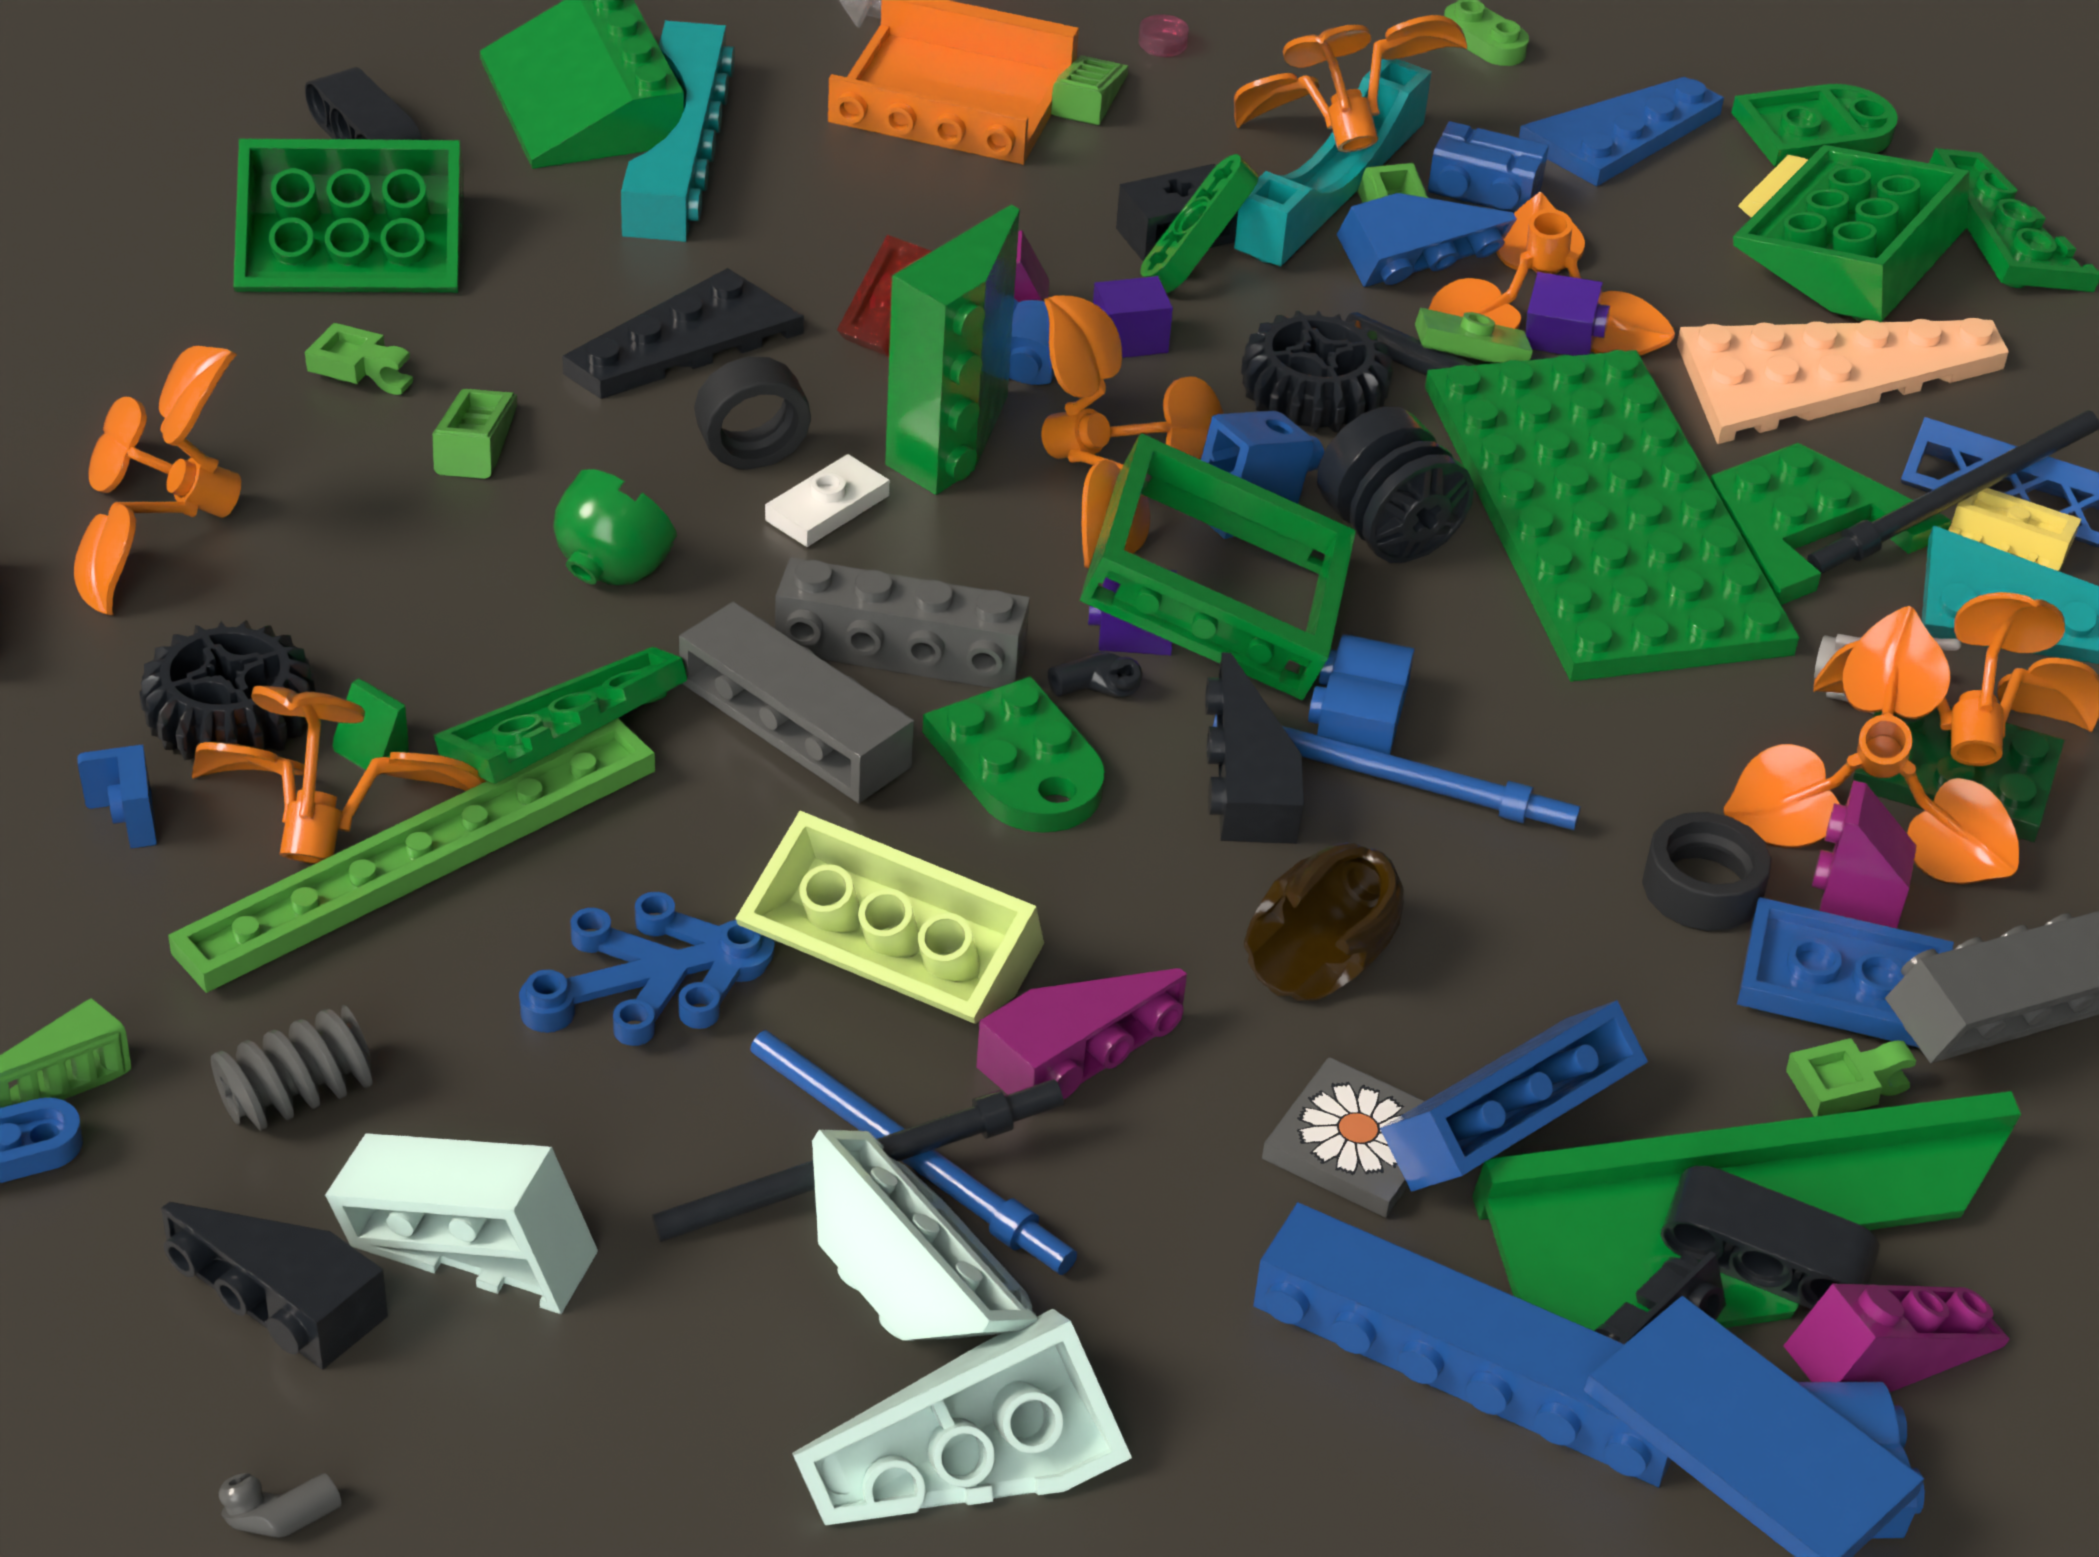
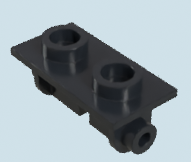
[1594,1251,1726,1344]

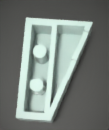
[325,1133,598,1314]

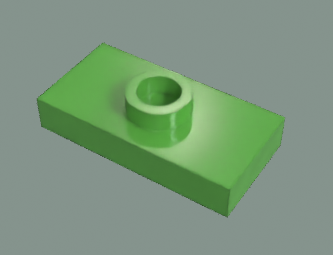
[1415,307,1533,363]

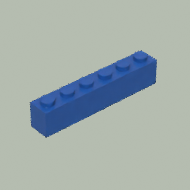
[1253,1202,1672,1488]

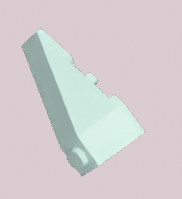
[792,1309,1132,1525]

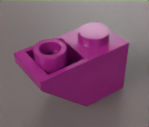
[1812,780,1917,929]

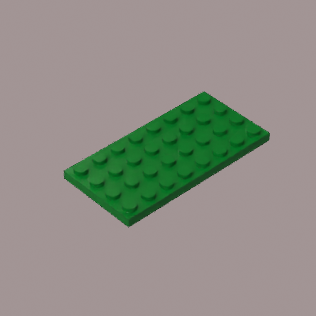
[1425,350,1799,682]

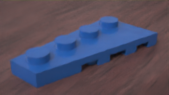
[1519,77,1724,187]

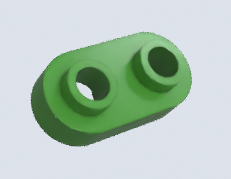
[1444,0,1529,66]

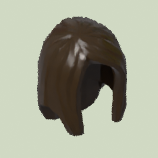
[1243,842,1404,1001]

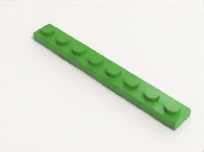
[168,718,655,993]

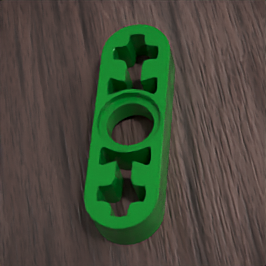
[1140,154,1259,293]

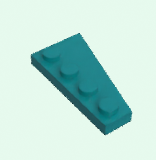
[1922,525,2099,664]

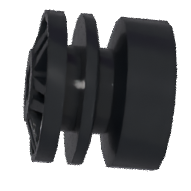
[1317,407,1474,563]

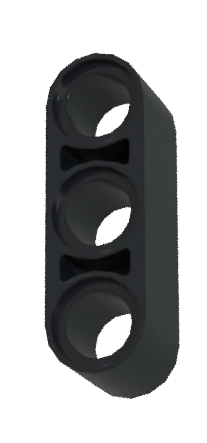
[305,67,423,140]
[1661,1166,1880,1309]

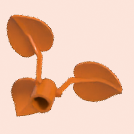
[1234,15,1467,152]
[1429,192,1675,356]
[1041,295,1224,568]
[74,346,241,616]
[1814,592,2099,766]
[1724,606,2019,885]
[192,686,486,864]

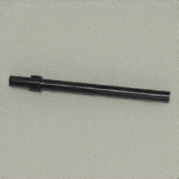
[1807,410,2099,574]
[652,1079,1064,1242]

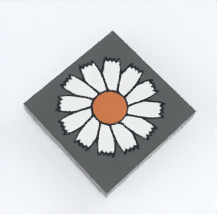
[1262,1057,1425,1218]

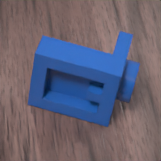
[77,745,157,849]

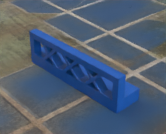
[1901,417,2099,548]

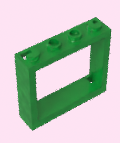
[1079,433,1356,701]

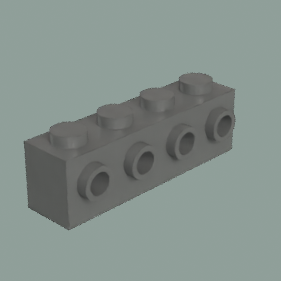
[775,557,1030,689]
[679,601,914,804]
[1885,911,2099,1064]

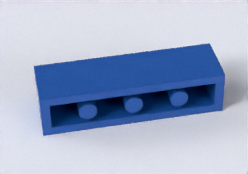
[1380,1000,1648,1192]

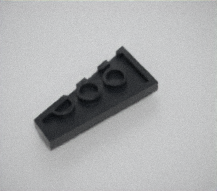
[562,268,804,399]

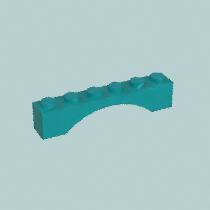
[621,20,735,242]
[1234,59,1432,267]

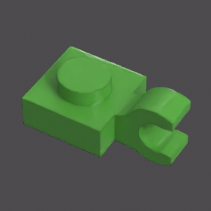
[305,323,413,395]
[1786,1038,1916,1117]

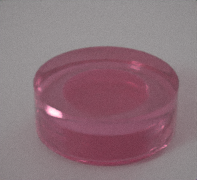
[1138,14,1189,57]

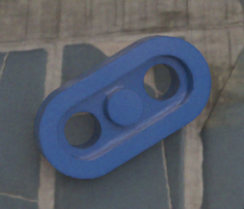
[0,1098,83,1183]

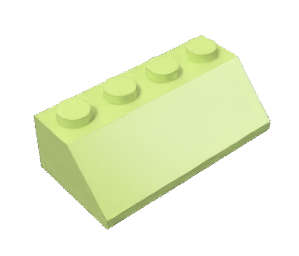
[735,811,1044,1024]

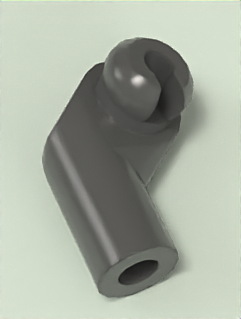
[218,1473,342,1538]

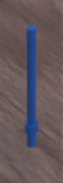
[1213,716,1581,831]
[750,1030,1077,1275]

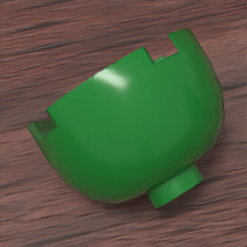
[553,469,677,585]

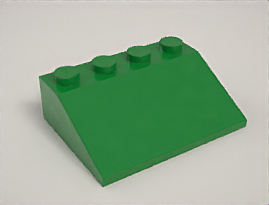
[480,0,684,169]
[233,139,464,293]
[1733,145,1970,322]
[885,204,1020,495]

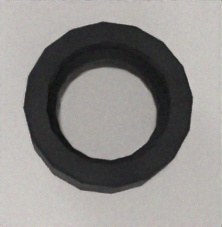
[694,356,811,469]
[1642,812,1772,931]

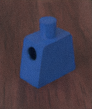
[1201,411,1325,539]

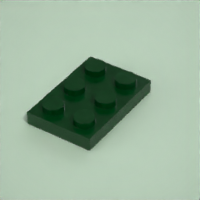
[1850,706,2065,842]

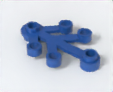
[519,892,774,1046]

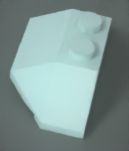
[812,1130,1038,1341]

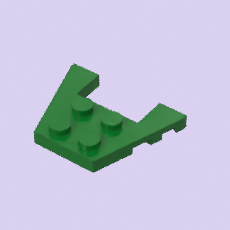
[1710,443,1952,605]

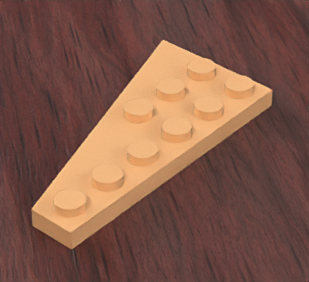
[1677,318,2009,444]

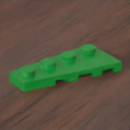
[1929,148,2099,292]
[433,646,688,784]

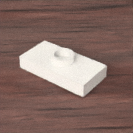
[765,454,890,547]

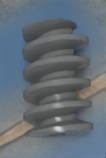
[211,1005,373,1131]

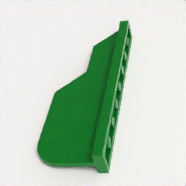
[1472,1091,2021,1331]

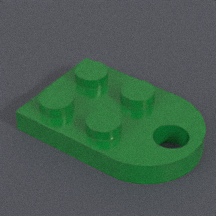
[1731,84,1898,167]
[922,676,1104,833]

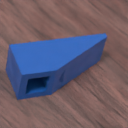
[1336,193,1517,287]

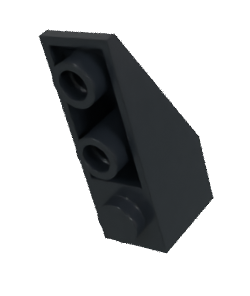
[1205,652,1304,844]
[161,1201,388,1370]

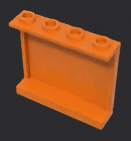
[828,0,1079,165]

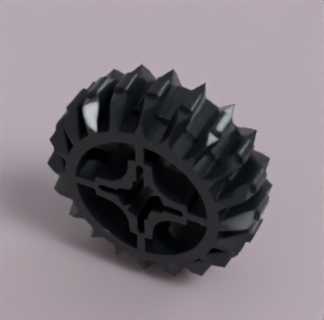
[1241,310,1393,432]
[139,620,316,761]

